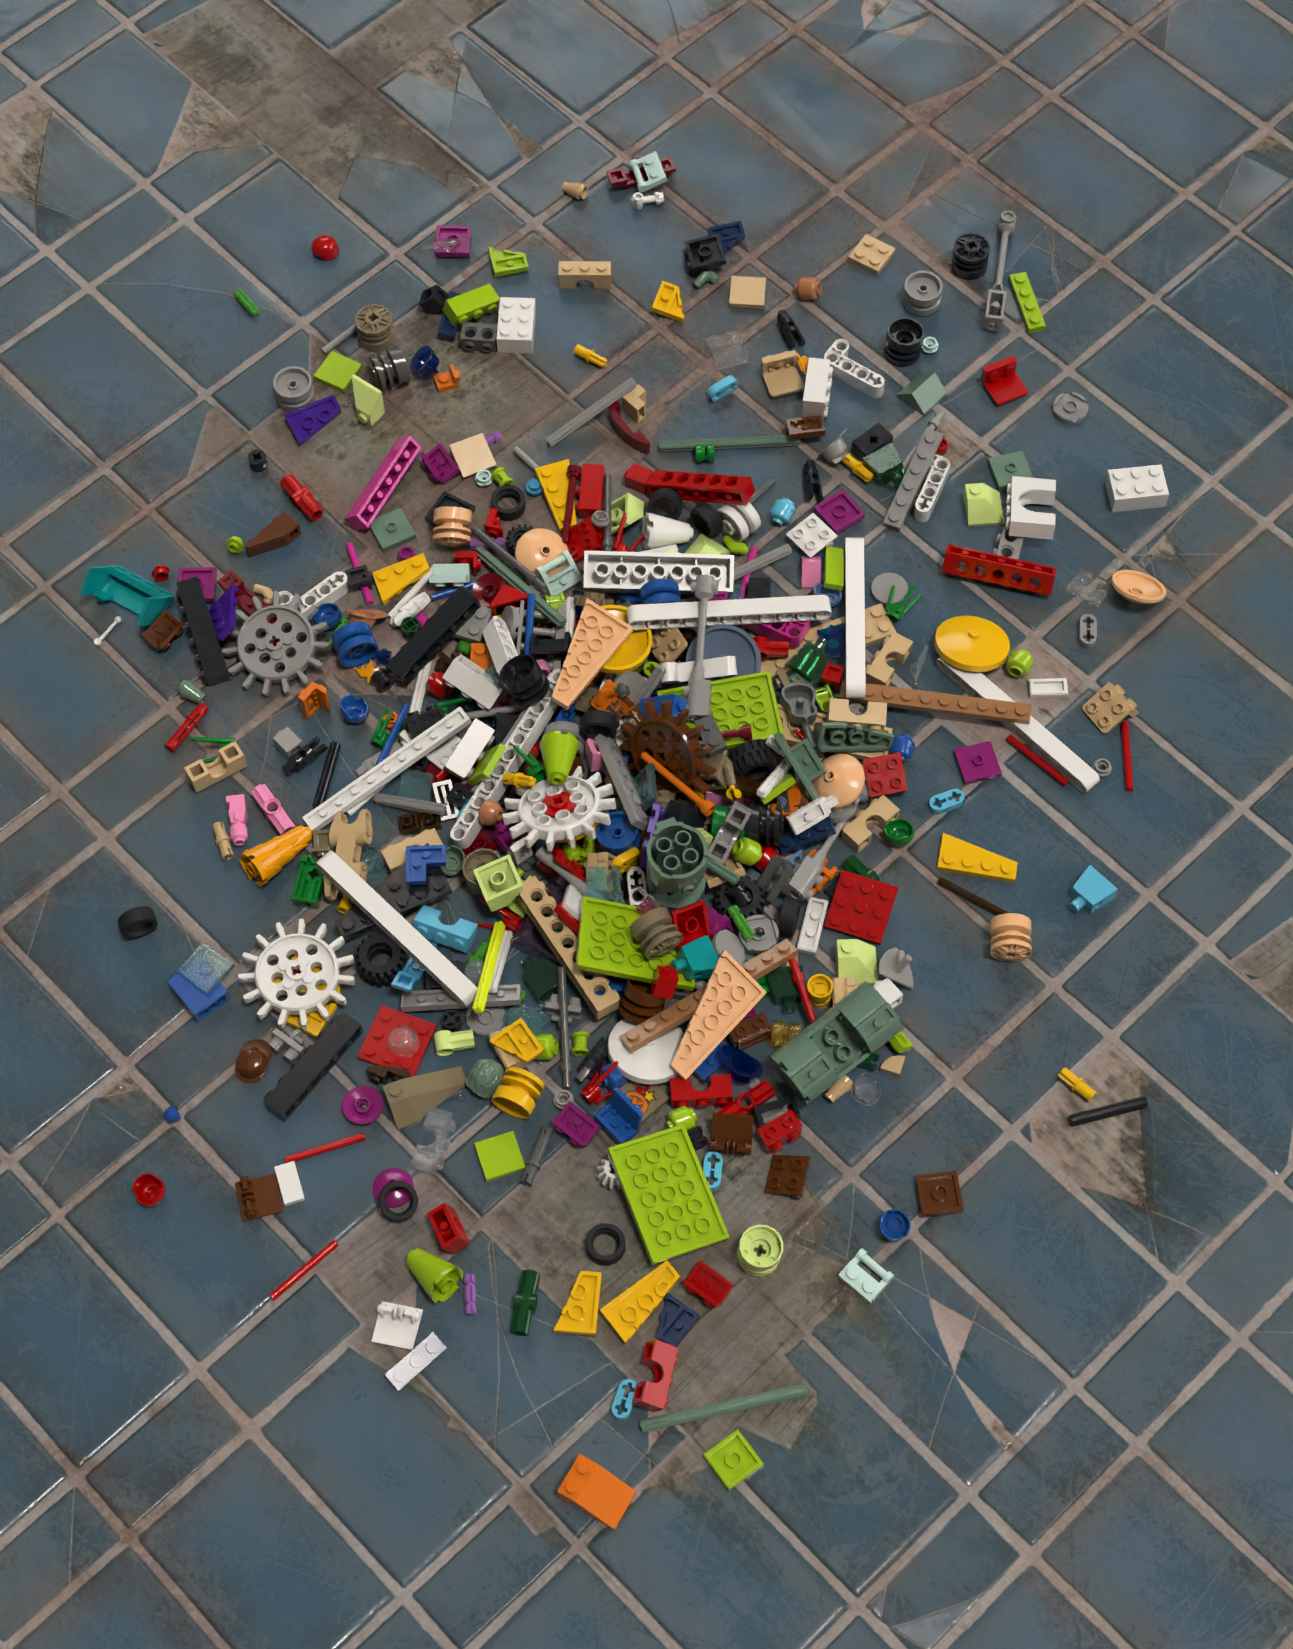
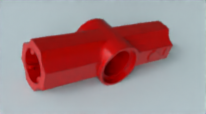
[280,474,323,521]
[753,636,789,661]
[716,1080,776,1115]

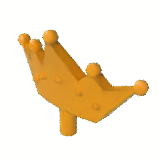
[796,353,809,375]
[354,660,380,684]

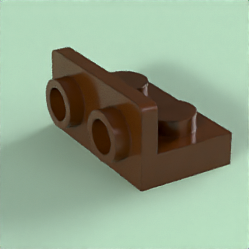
[785,415,825,440]

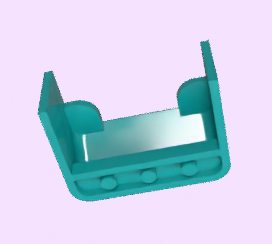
[79,565,175,626]

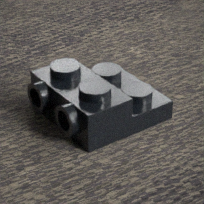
[683,234,726,277]

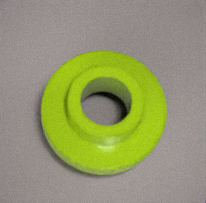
[225,536,244,553]

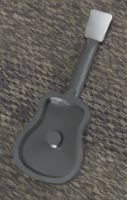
[780,683,823,758]

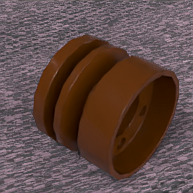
[619,979,665,1024]

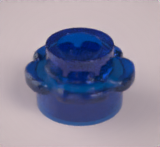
[375,648,392,665]

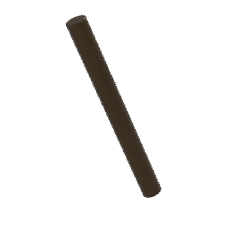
[937,877,1009,915]

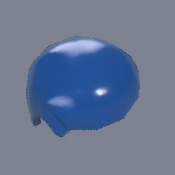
[313,603,342,630]
[340,694,369,723]
[879,1209,911,1241]

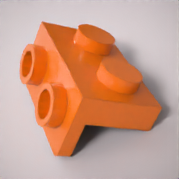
[298,681,331,720]

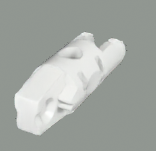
[389,592,431,627]

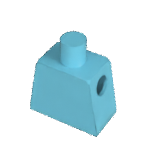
[1069,865,1118,913]

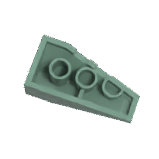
[812,722,894,752]

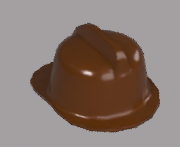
[235,1039,272,1084]

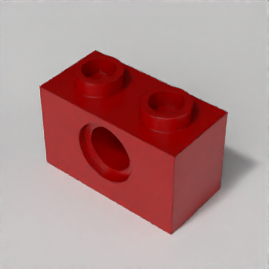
[427,1203,470,1254]

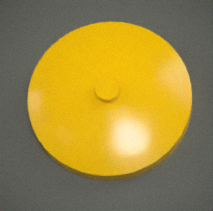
[600,605,652,674]
[934,616,1010,672]

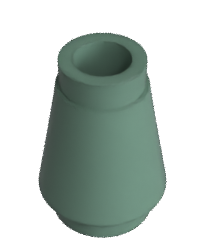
[177,679,206,704]

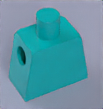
[671,935,719,980]

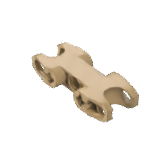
[323,809,373,901]

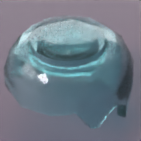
[360,846,385,878]

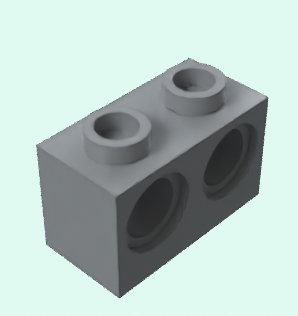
[993,527,1024,559]

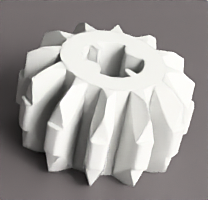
[597,1156,621,1190]

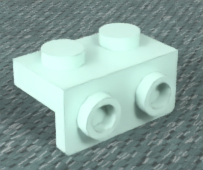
[429,563,470,586]

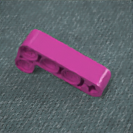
[739,621,810,648]

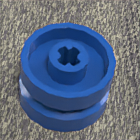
[639,579,682,604]
[331,622,379,668]
[596,811,642,857]

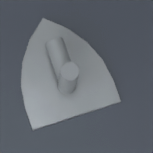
[879,947,913,989]

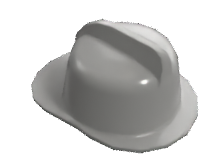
[818,428,847,464]

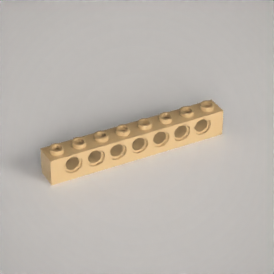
[516,876,620,1020]

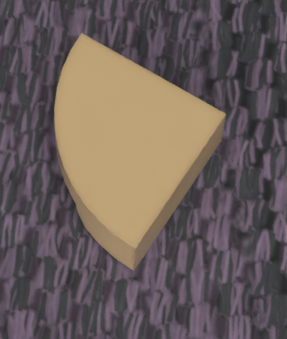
[880,1055,906,1077]

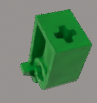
[291,854,324,909]

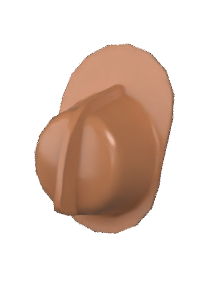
[346,609,388,629]

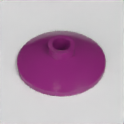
[342,1086,383,1125]
[373,1168,414,1208]

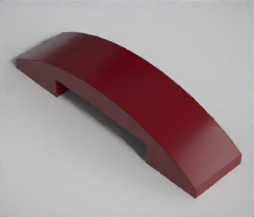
[606,156,676,188]
[608,401,650,455]
[217,570,277,624]

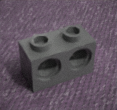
[460,322,498,352]

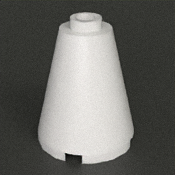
[642,513,693,550]

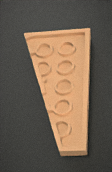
[551,598,633,710]
[670,950,767,1080]

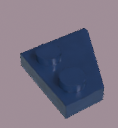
[707,221,745,255]
[657,1293,700,1347]

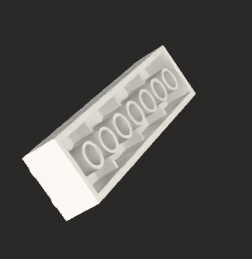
[583,551,734,596]

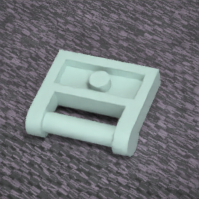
[629,151,668,192]
[535,550,583,596]
[838,1248,895,1304]

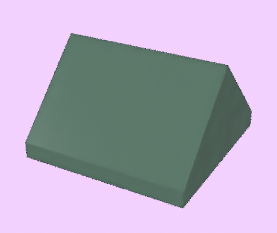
[897,372,947,416]

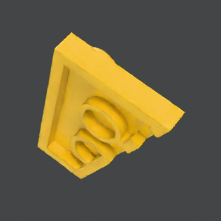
[372,553,430,605]
[553,1271,602,1336]

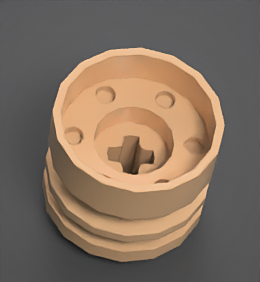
[432,506,472,547]
[990,913,1032,961]

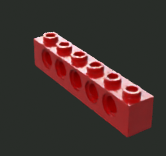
[646,470,755,505]
[942,544,1057,596]

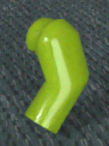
[723,535,748,555]

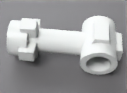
[631,192,664,209]

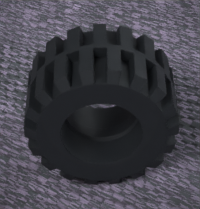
[727,739,779,782]
[715,876,765,929]
[355,932,407,987]

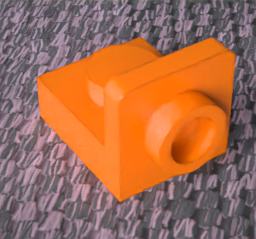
[433,364,461,393]

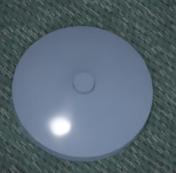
[686,625,761,679]

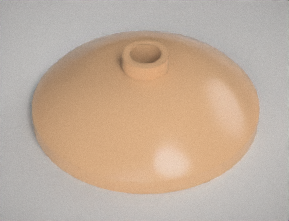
[515,528,568,581]
[1111,570,1166,604]
[812,754,865,809]

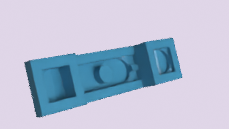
[391,938,439,993]

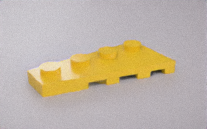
[535,459,577,532]
[937,833,1018,883]
[600,1260,680,1345]

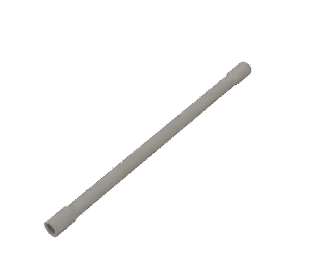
[535,846,707,990]

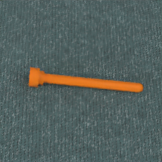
[641,752,716,817]

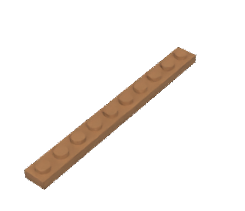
[839,680,1032,725]
[619,939,799,1053]

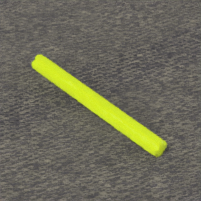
[472,921,506,1014]

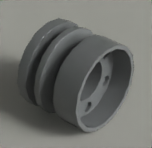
[369,345,411,391]

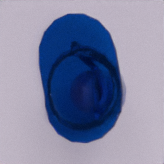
[410,345,440,377]
[718,1045,763,1084]

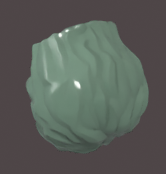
[465,1059,504,1099]

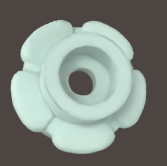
[922,337,938,353]
[475,469,492,487]

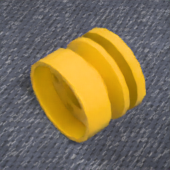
[492,1067,545,1119]

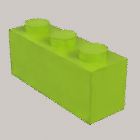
[443,283,500,326]

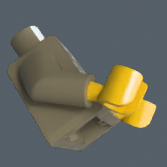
[692,750,742,800]

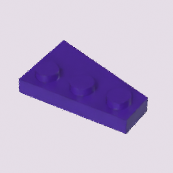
[284,394,341,447]
[209,583,238,641]

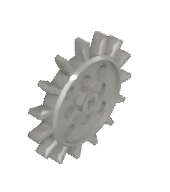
[222,591,331,697]

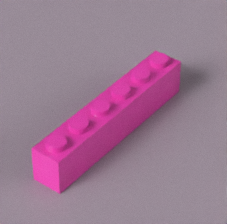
[344,435,422,531]

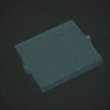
[399,769,434,801]

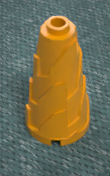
[239,825,313,887]

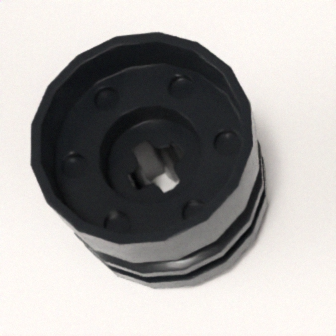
[951,233,990,280]
[884,317,925,366]
[500,654,550,706]
[745,805,784,846]

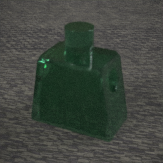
[862,442,905,485]
[785,637,830,684]
[521,956,569,1005]
[765,965,803,1014]

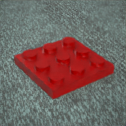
[824,870,899,944]
[357,1005,437,1077]

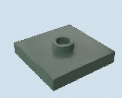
[988,451,1033,490]
[369,508,416,552]

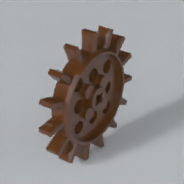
[619,699,716,805]

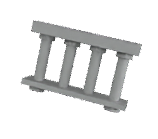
[516,600,566,672]

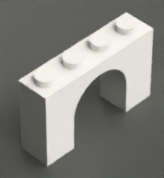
[1005,476,1056,540]

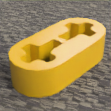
[611,847,642,874]

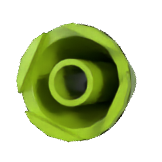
[540,730,579,785]
[406,1248,463,1303]

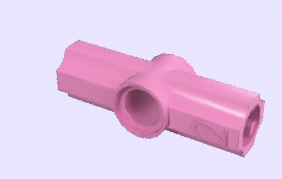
[251,784,295,835]

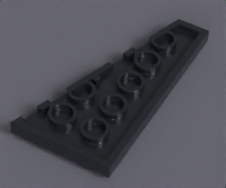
[335,843,452,940]

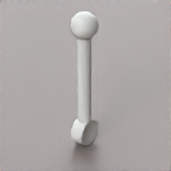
[94,616,122,646]

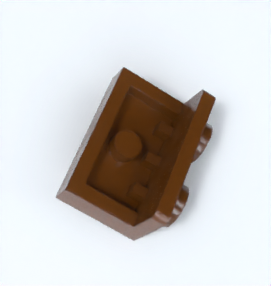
[140,609,185,652]

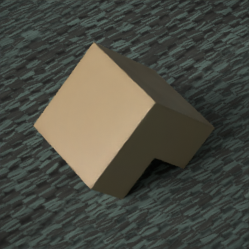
[622,384,646,423]

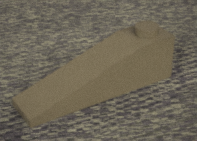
[382,1066,467,1130]

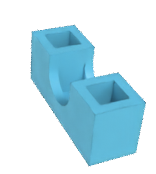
[413,905,478,953]

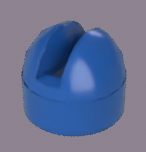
[164,1105,181,1123]

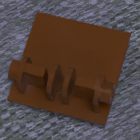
[710,1113,754,1155]
[764,1155,811,1200]
[235,1173,283,1222]

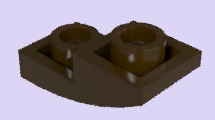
[718,776,760,800]
[398,811,442,835]
[366,1065,411,1085]

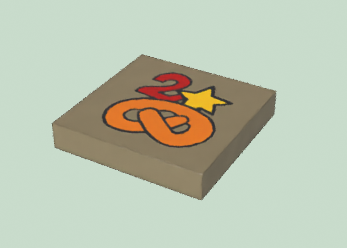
[619,1080,669,1125]

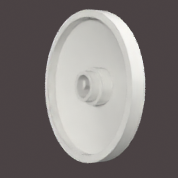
[607,1018,684,1084]

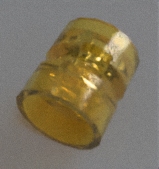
[771,1020,802,1047]

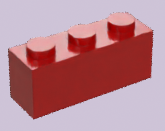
[576,464,605,519]

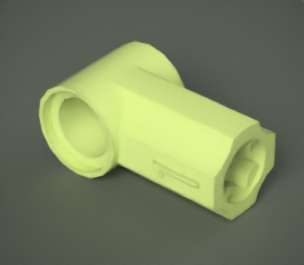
[434,1029,475,1056]

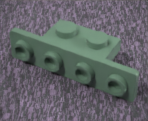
[774,732,827,800]

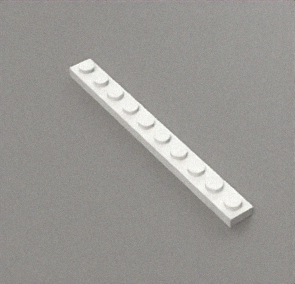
[302,707,472,832]

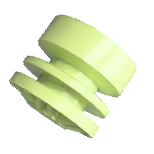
[737,1225,783,1277]

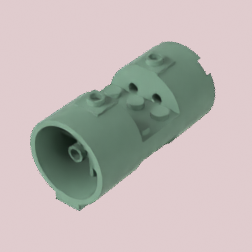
[646,817,708,913]
[769,981,903,1105]

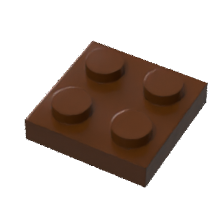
[915,1171,964,1217]

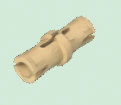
[212,822,234,861]

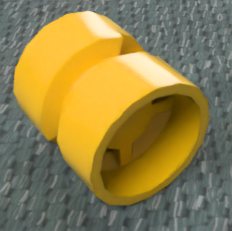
[807,974,833,1009]

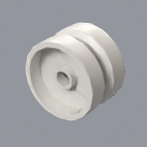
[716,502,761,542]

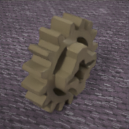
[573,591,614,610]

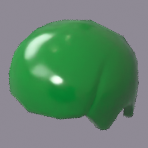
[884,819,915,847]

